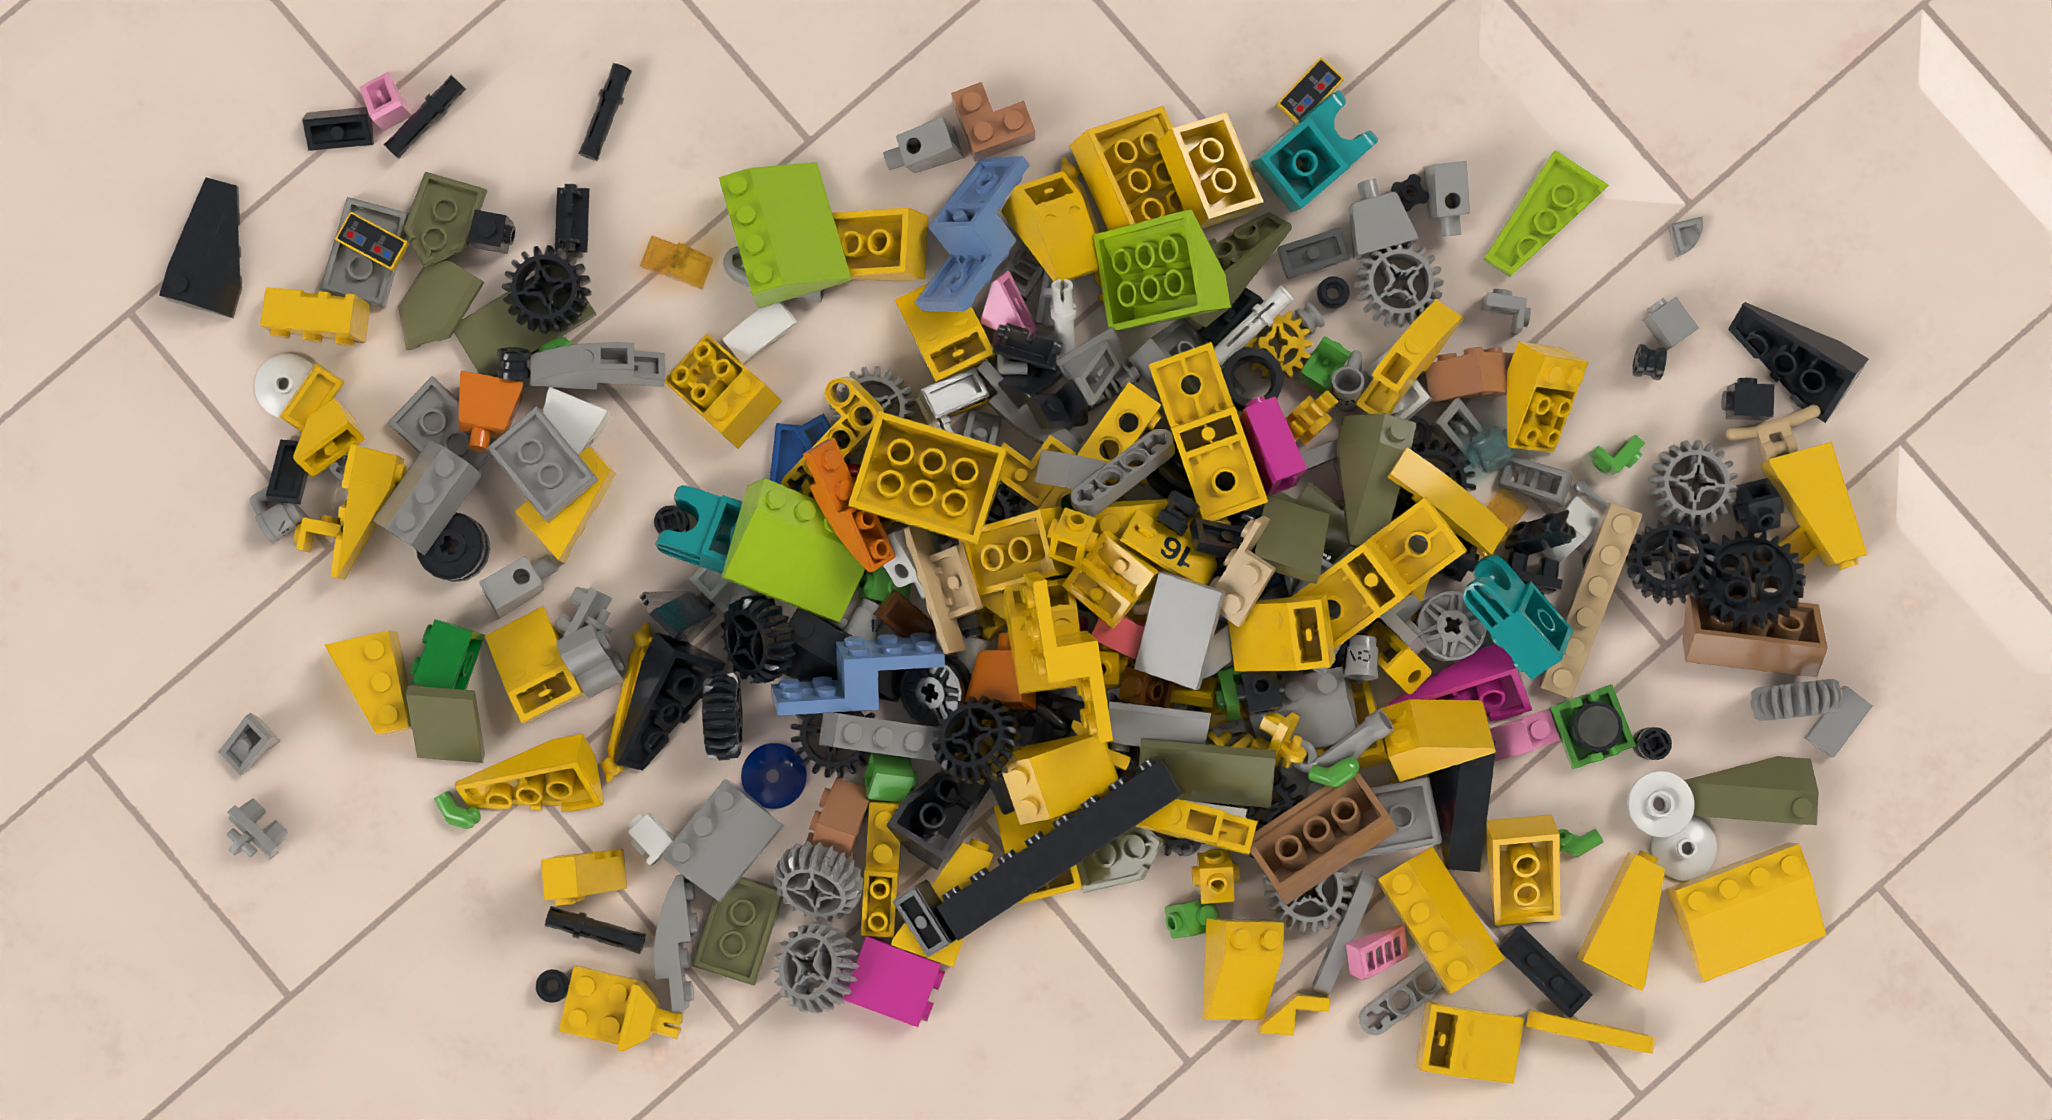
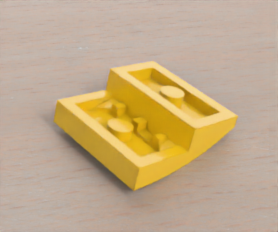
[1062,530,1159,628]

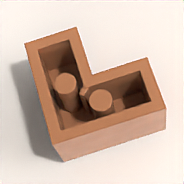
[951,82,1035,161]
[1426,347,1514,403]
[805,777,871,859]

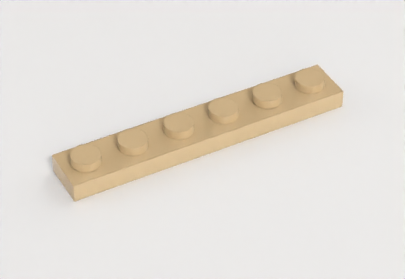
[1539,502,1643,699]

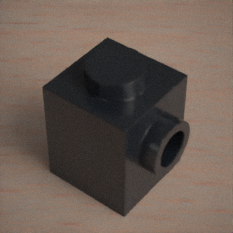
[468,209,516,254]
[1721,378,1775,421]

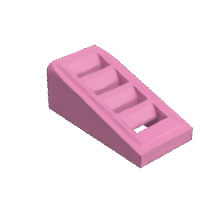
[1346,924,1409,980]

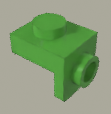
[1297,336,1351,394]
[1588,435,1645,475]
[858,567,912,601]
[1214,665,1247,721]
[1165,898,1219,939]

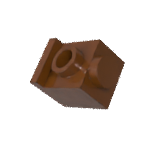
[1118,666,1174,708]

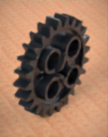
[1697,531,1806,630]

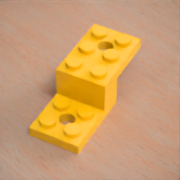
[1148,342,1268,521]
[1291,497,1467,649]
[1019,572,1113,743]

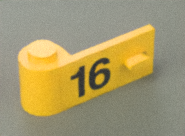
[1120,509,1218,586]

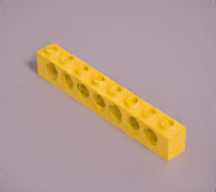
[979,382,1163,621]

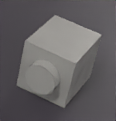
[1642,297,1699,350]

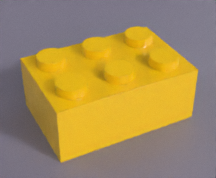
[1157,112,1263,229]

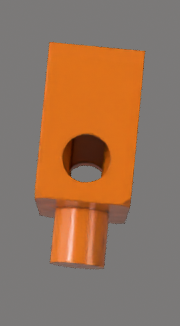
[458,370,524,452]
[965,633,1036,710]

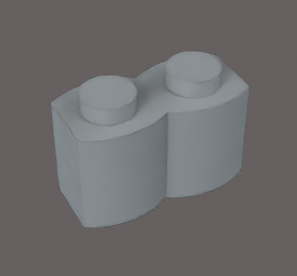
[556,623,626,698]

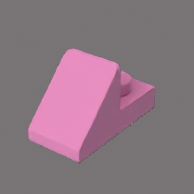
[1490,709,1560,761]

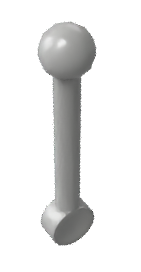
[1574,480,1609,510]

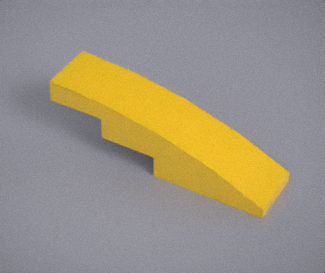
[1387,447,1508,556]

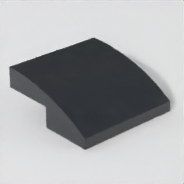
[1017,691,1085,747]

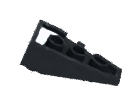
[159,177,243,319]
[1728,302,1869,423]
[639,591,717,643]
[785,608,906,702]
[614,632,726,771]
[1423,741,1496,872]
[887,753,1001,870]

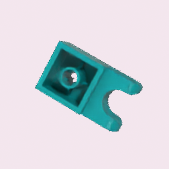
[1250,90,1378,213]
[655,485,743,574]
[1463,555,1574,680]

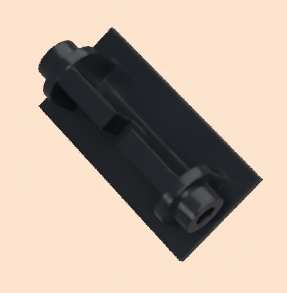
[555,184,590,253]
[992,322,1063,371]
[1504,510,1576,555]

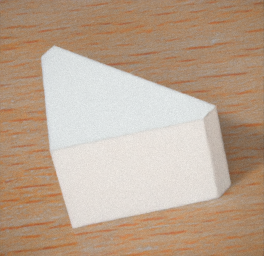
[1541,496,1600,564]

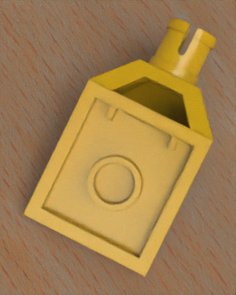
[559,965,684,1052]

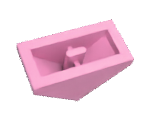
[359,72,412,131]
[980,270,1038,338]

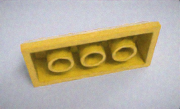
[1377,847,1505,995]

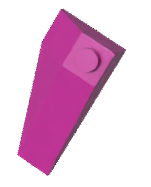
[1388,644,1532,721]

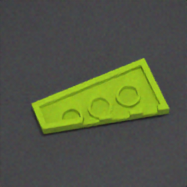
[1483,150,1609,277]

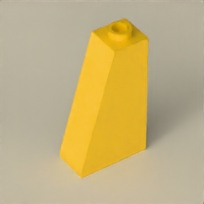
[1761,442,1868,570]
[891,838,994,967]
[1576,850,1665,991]

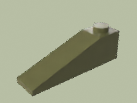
[1188,212,1292,328]
[1336,413,1416,548]
[1684,756,1819,825]

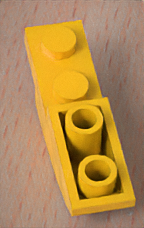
[1355,299,1464,415]
[1136,799,1258,855]
[861,800,901,938]

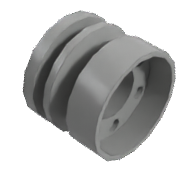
[1414,591,1487,662]

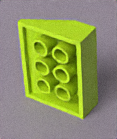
[718,162,852,308]
[1093,210,1231,331]
[721,478,865,623]

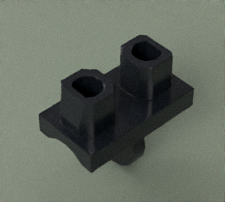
[1506,552,1563,595]

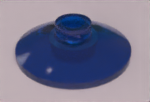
[741,743,807,809]

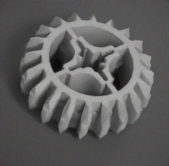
[1355,241,1444,328]
[829,366,917,452]
[1648,440,1738,528]
[1750,679,1843,721]
[773,841,864,921]
[1264,866,1353,933]
[772,922,860,1014]

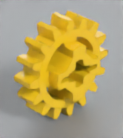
[1242,311,1313,379]
[1285,390,1339,446]

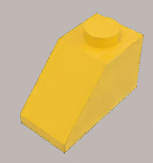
[293,398,366,478]

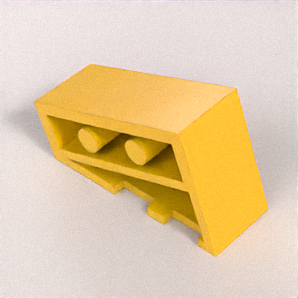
[260,287,371,347]
[515,446,616,563]
[324,630,412,735]
[541,849,627,906]

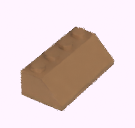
[1682,594,1828,677]
[1250,772,1397,905]

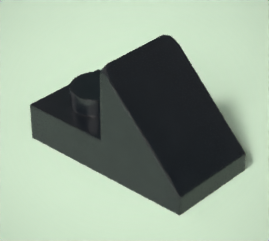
[1026,379,1088,430]

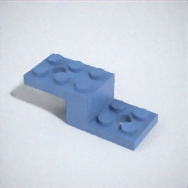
[915,156,1030,312]
[771,632,945,716]

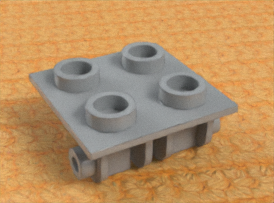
[1056,327,1141,412]

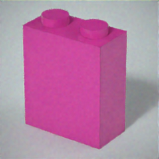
[1239,396,1307,496]
[843,936,945,1027]

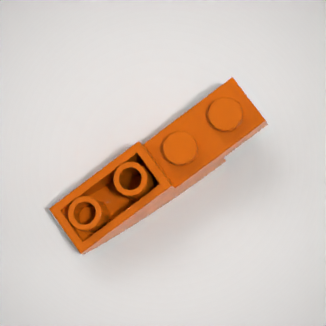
[803,438,896,572]

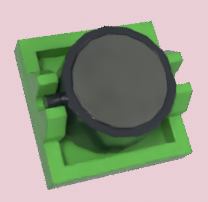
[1549,684,1636,769]

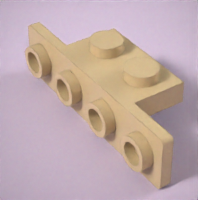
[1210,516,1276,627]
[904,526,983,655]

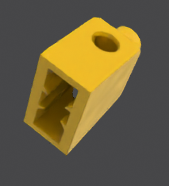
[1363,620,1432,694]

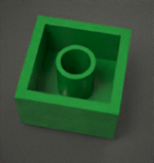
[411,619,485,690]

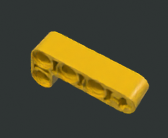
[781,376,884,497]

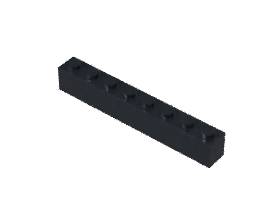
[937,757,1186,941]

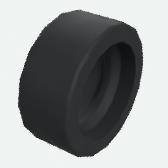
[1222,348,1284,412]

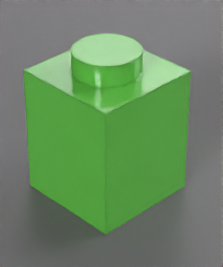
[863,752,917,803]

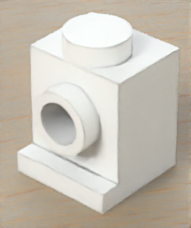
[625,813,675,865]

